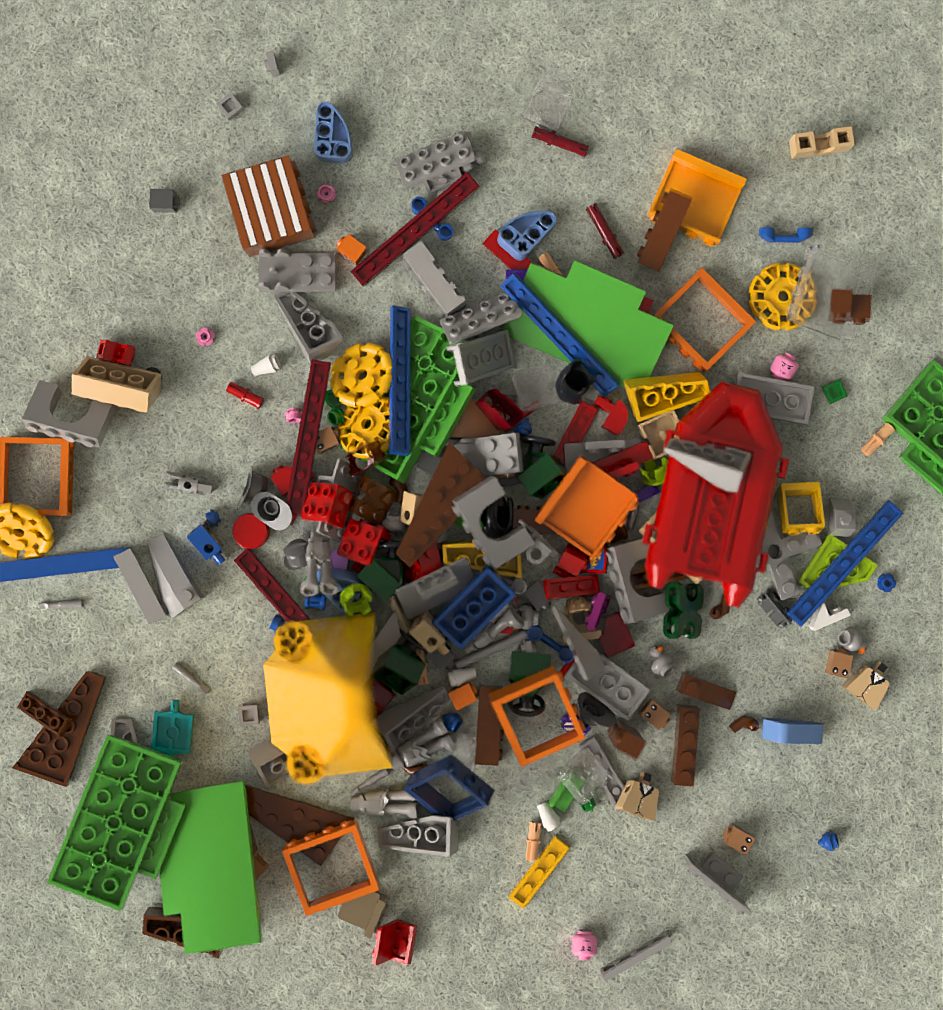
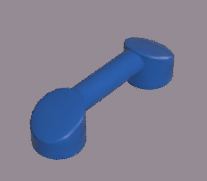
[411,197,454,241]
[759,227,813,243]
[527,626,574,663]

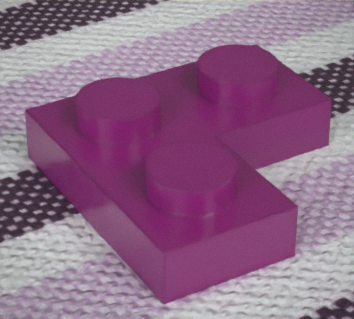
[585,592,611,632]

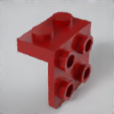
[301,482,353,529]
[337,518,392,566]
[402,541,442,584]
[372,919,417,966]

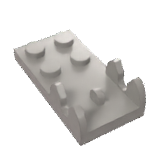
[258,249,336,292]
[446,329,516,385]
[735,372,815,425]
[445,433,523,476]
[565,650,650,721]

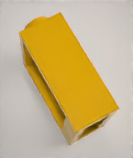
[777,482,825,535]

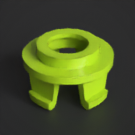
[639,456,668,486]
[340,583,373,617]

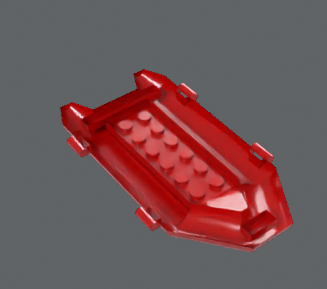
[642,381,790,608]

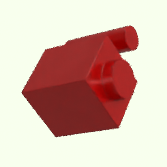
[552,543,589,578]

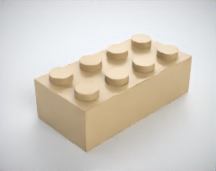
[72,356,161,412]

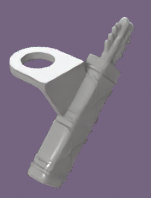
[519,519,562,564]

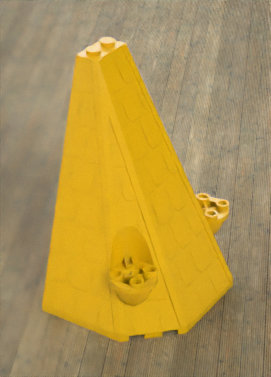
[263,612,393,784]

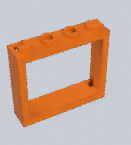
[654,268,756,372]
[0,437,74,516]
[489,665,586,767]
[282,819,380,916]

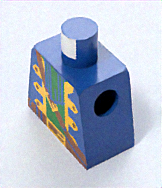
[187,521,227,565]

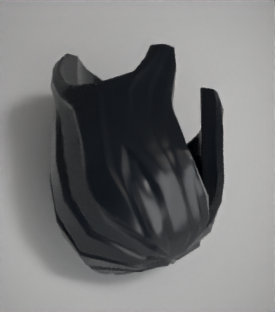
[554,358,597,405]
[480,496,514,538]

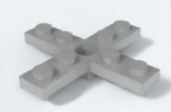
[756,510,822,600]

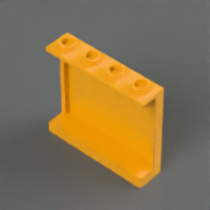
[647,149,747,247]

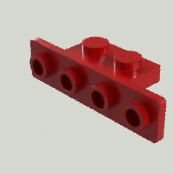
[592,441,653,480]

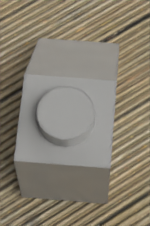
[829,498,856,537]

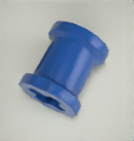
[305,594,326,611]

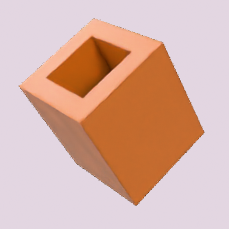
[337,234,368,266]
[448,682,479,711]

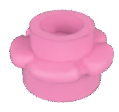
[317,184,336,203]
[196,327,215,346]
[284,408,302,423]

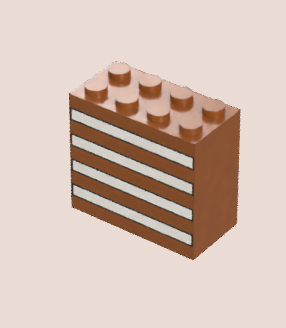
[221,155,317,257]

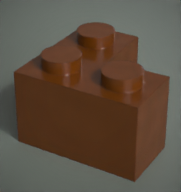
[829,289,872,325]

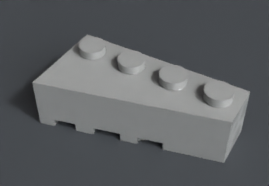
[402,241,466,317]

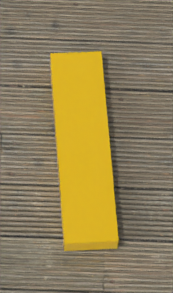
[508,835,570,909]

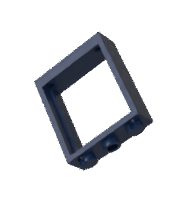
[403,754,495,821]

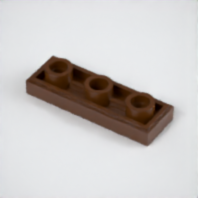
[17,691,72,737]

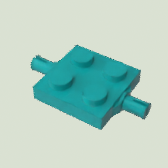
[151,699,194,757]

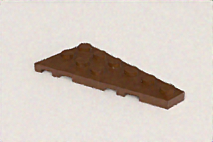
[396,442,487,567]
[12,671,106,787]
[245,784,354,866]

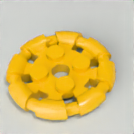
[748,262,817,331]
[330,342,392,408]
[338,392,390,459]
[0,502,54,560]

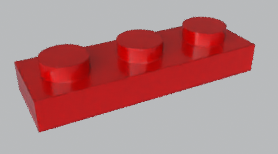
[543,574,600,600]

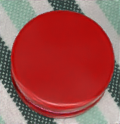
[232,513,270,549]

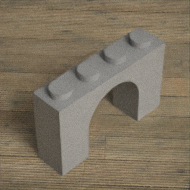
[22,380,116,448]
[452,476,535,569]
[606,538,670,624]

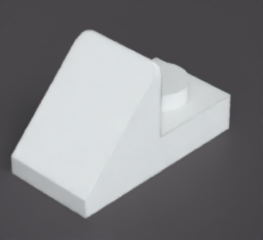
[809,602,851,631]

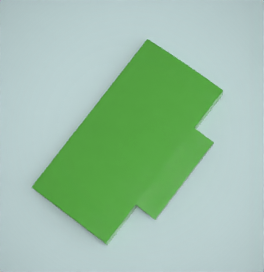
[503,260,674,387]
[340,315,476,484]
[881,359,943,495]
[47,734,187,911]
[160,781,262,954]

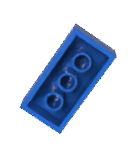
[433,565,516,650]

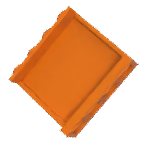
[535,455,639,561]

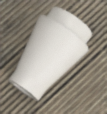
[251,354,281,376]
[447,667,477,688]
[537,801,561,832]

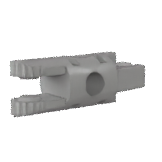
[163,471,214,495]

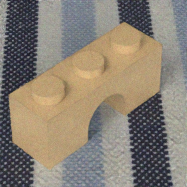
[789,126,854,160]

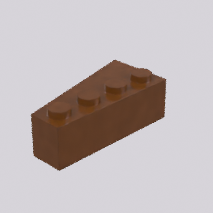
[142,907,223,959]

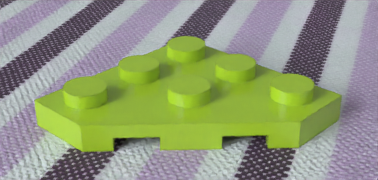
[797,533,878,589]

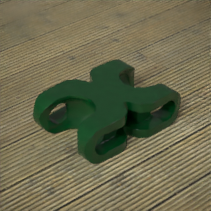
[663,582,704,639]

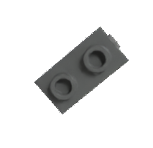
[757,589,792,629]

